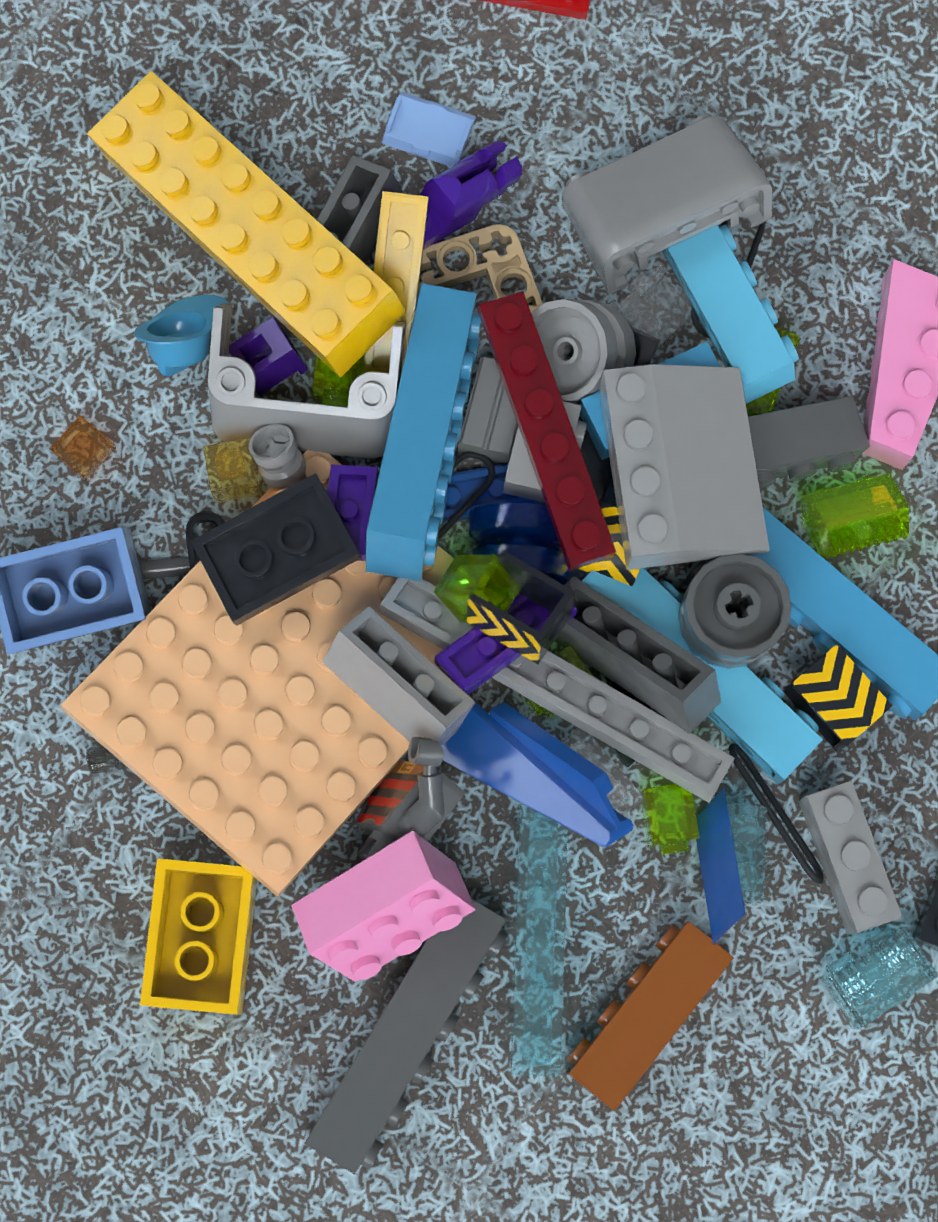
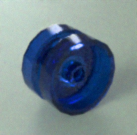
[467,503,569,588]

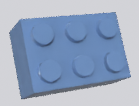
[0,527,151,654]

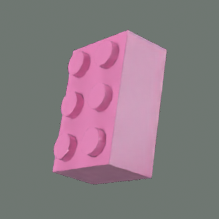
[291,831,476,982]

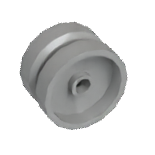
[531,299,636,403]

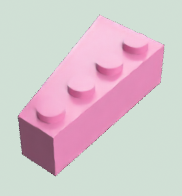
[862,259,938,470]

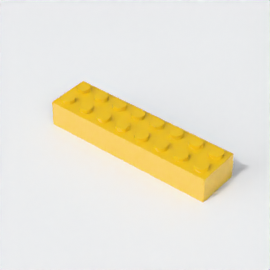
[87,71,406,378]

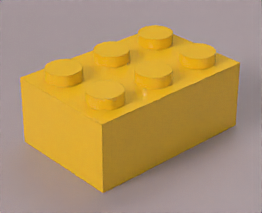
[140,858,257,1015]

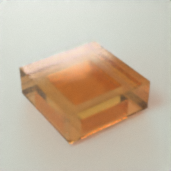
[49,415,116,482]

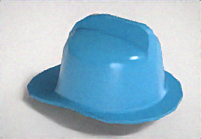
[134,295,228,377]

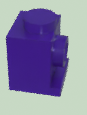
[229,317,308,396]

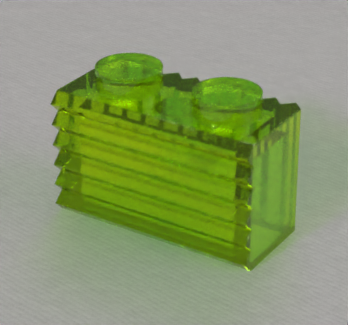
[801,473,909,560]

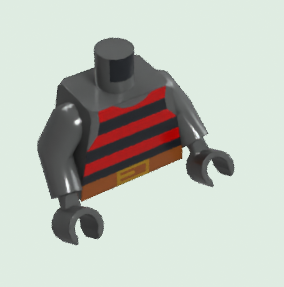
[356,737,466,861]

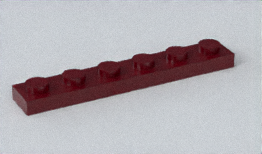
[478,291,616,571]

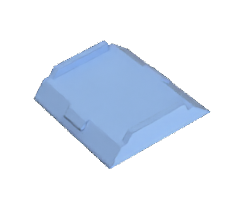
[382,92,476,167]

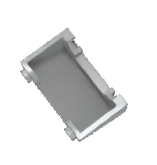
[561,114,772,295]

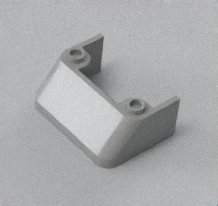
[208,303,406,459]

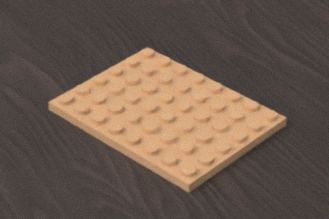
[61,450,507,897]

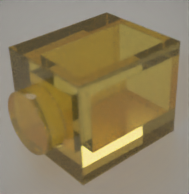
[203,438,261,503]

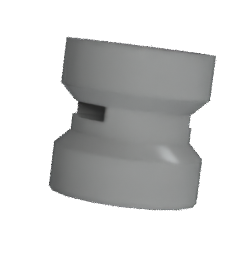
[248,424,306,489]

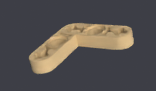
[418,224,543,312]

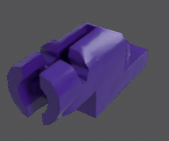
[420,140,522,250]

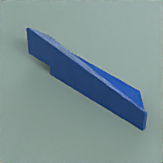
[442,702,633,847]

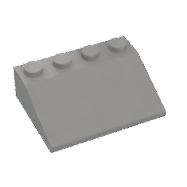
[599,364,770,570]

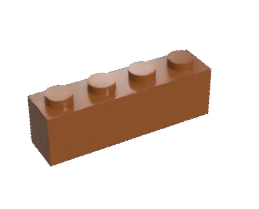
[566,921,734,1112]

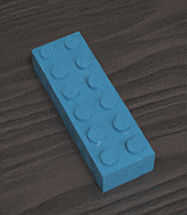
[366,283,482,582]

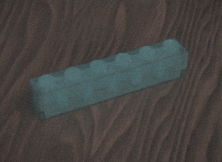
[510,802,568,1076]

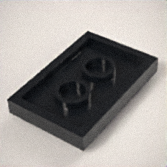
[191,473,362,626]

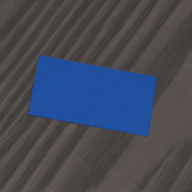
[694,788,746,945]

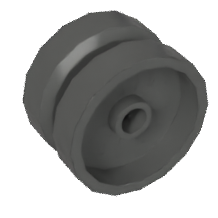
[678,554,792,669]

